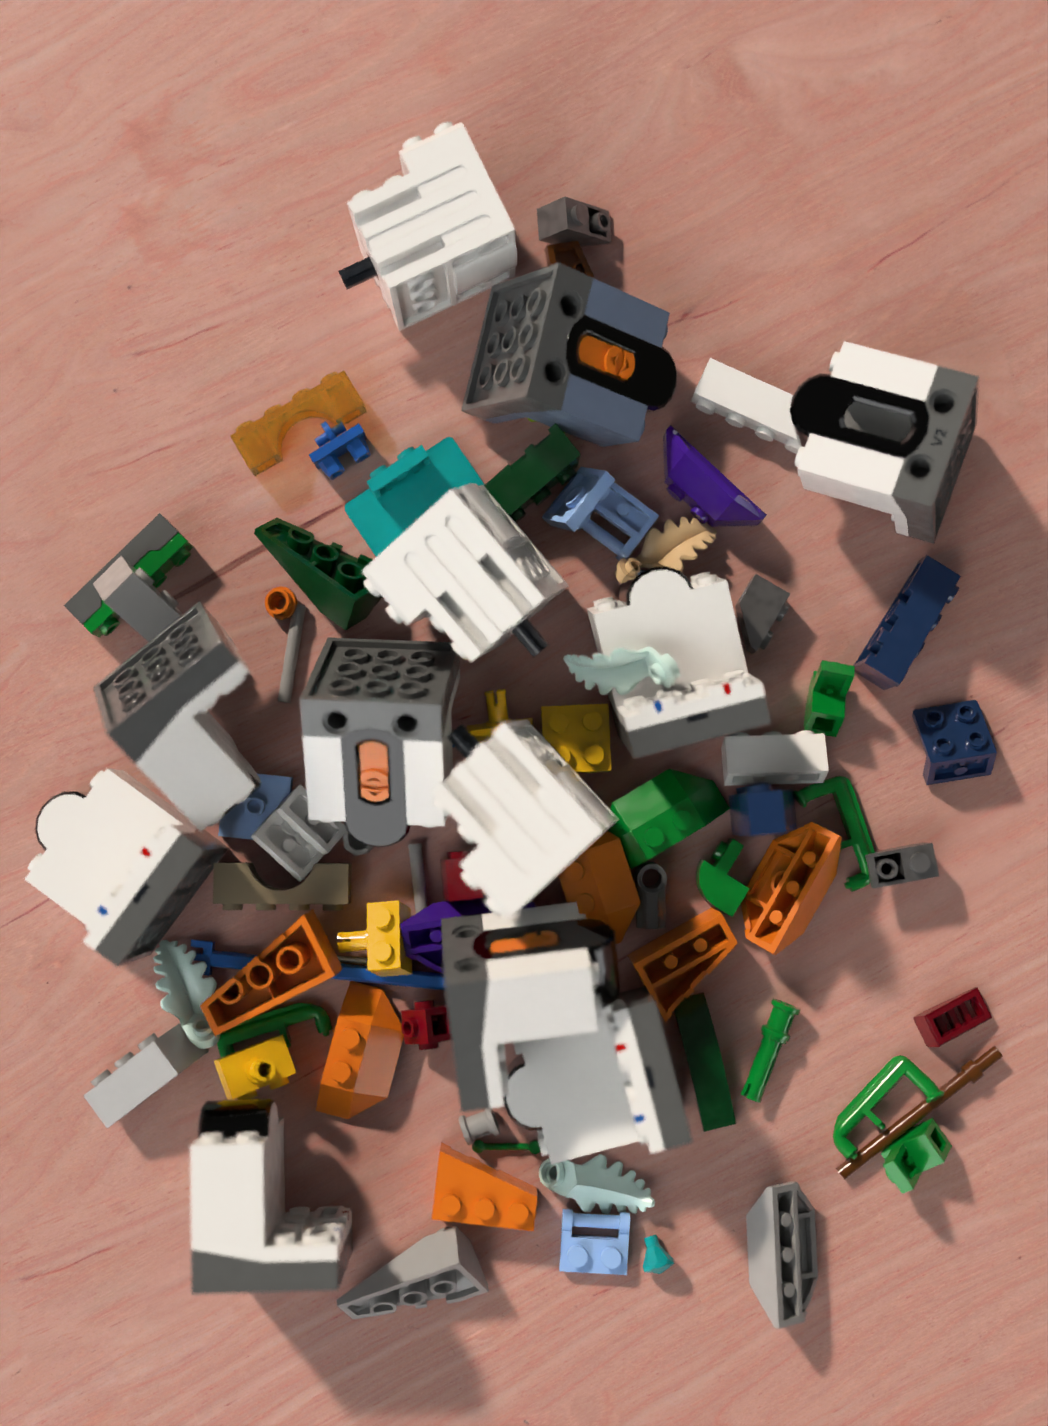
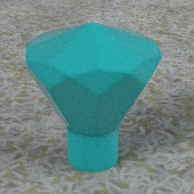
[643,1235,674,1274]

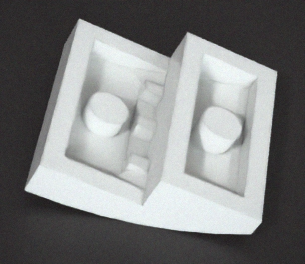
[251,784,348,881]

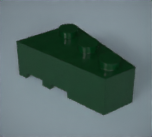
[484,423,581,523]

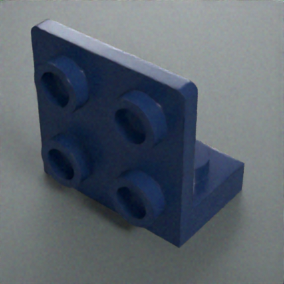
[912,700,997,785]

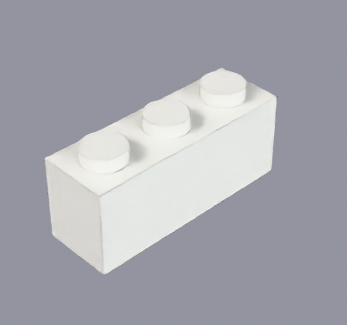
[721,730,829,786]

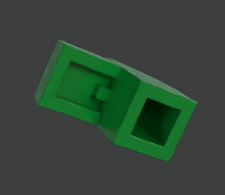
[804,660,855,737]
[695,838,750,917]
[881,1118,952,1194]

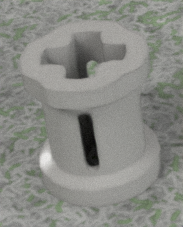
[459,1108,500,1146]

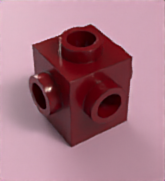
[401,1000,452,1050]

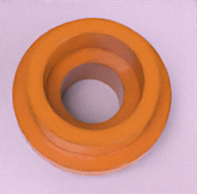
[265,586,297,620]

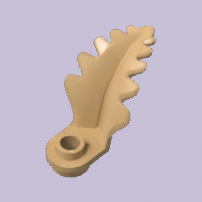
[615,516,717,589]

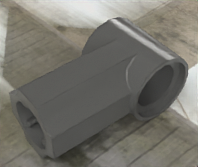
[634,861,667,929]

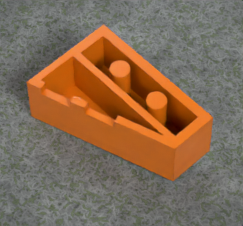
[627,906,738,1022]
[432,1142,537,1231]

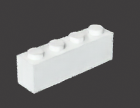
[690,358,814,454]

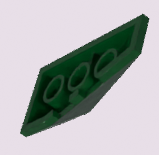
[254,518,382,630]

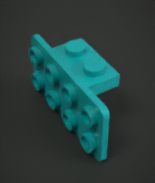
[344,437,484,557]

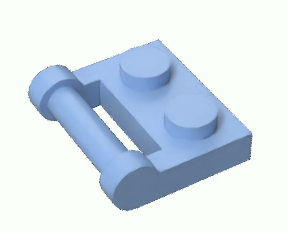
[577,482,659,560]
[559,1209,630,1275]

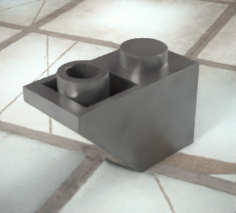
[537,197,611,246]
[735,574,790,654]
[865,842,939,888]

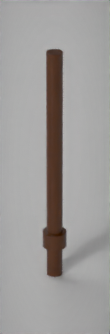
[836,1046,1003,1180]

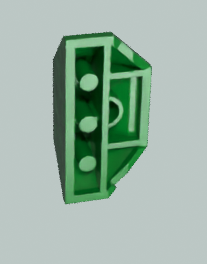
[607,769,730,869]

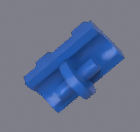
[309,421,371,480]

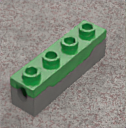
[64,513,194,637]

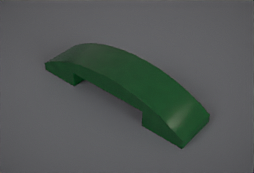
[674,992,736,1132]

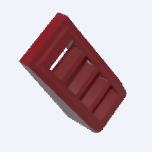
[913,987,992,1047]

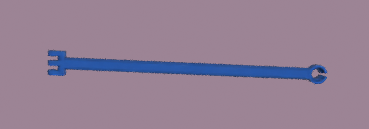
[190,939,445,991]

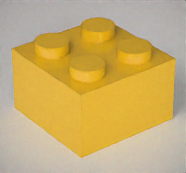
[541,704,611,773]

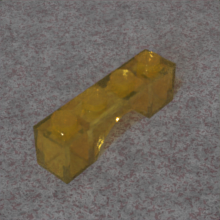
[230,371,367,476]

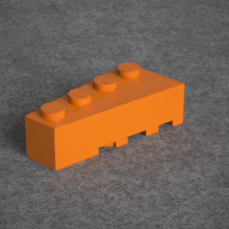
[200,909,343,1036]

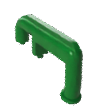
[793,776,875,892]
[217,1003,333,1058]
[833,1055,944,1160]

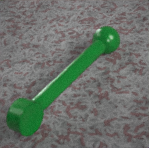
[472,1140,541,1154]

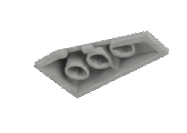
[337,1226,489,1320]

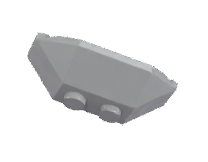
[746,1181,818,1329]

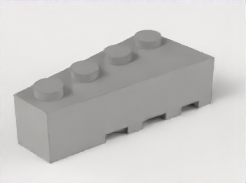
[93,555,183,642]

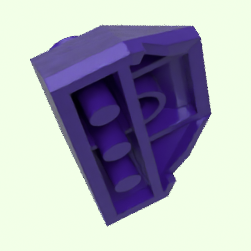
[663,425,767,527]
[400,895,540,974]

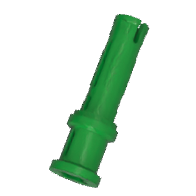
[741,998,800,1103]

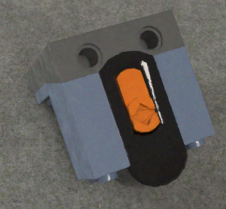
[461,263,677,447]

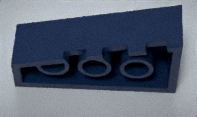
[853,555,961,690]
[728,784,797,836]

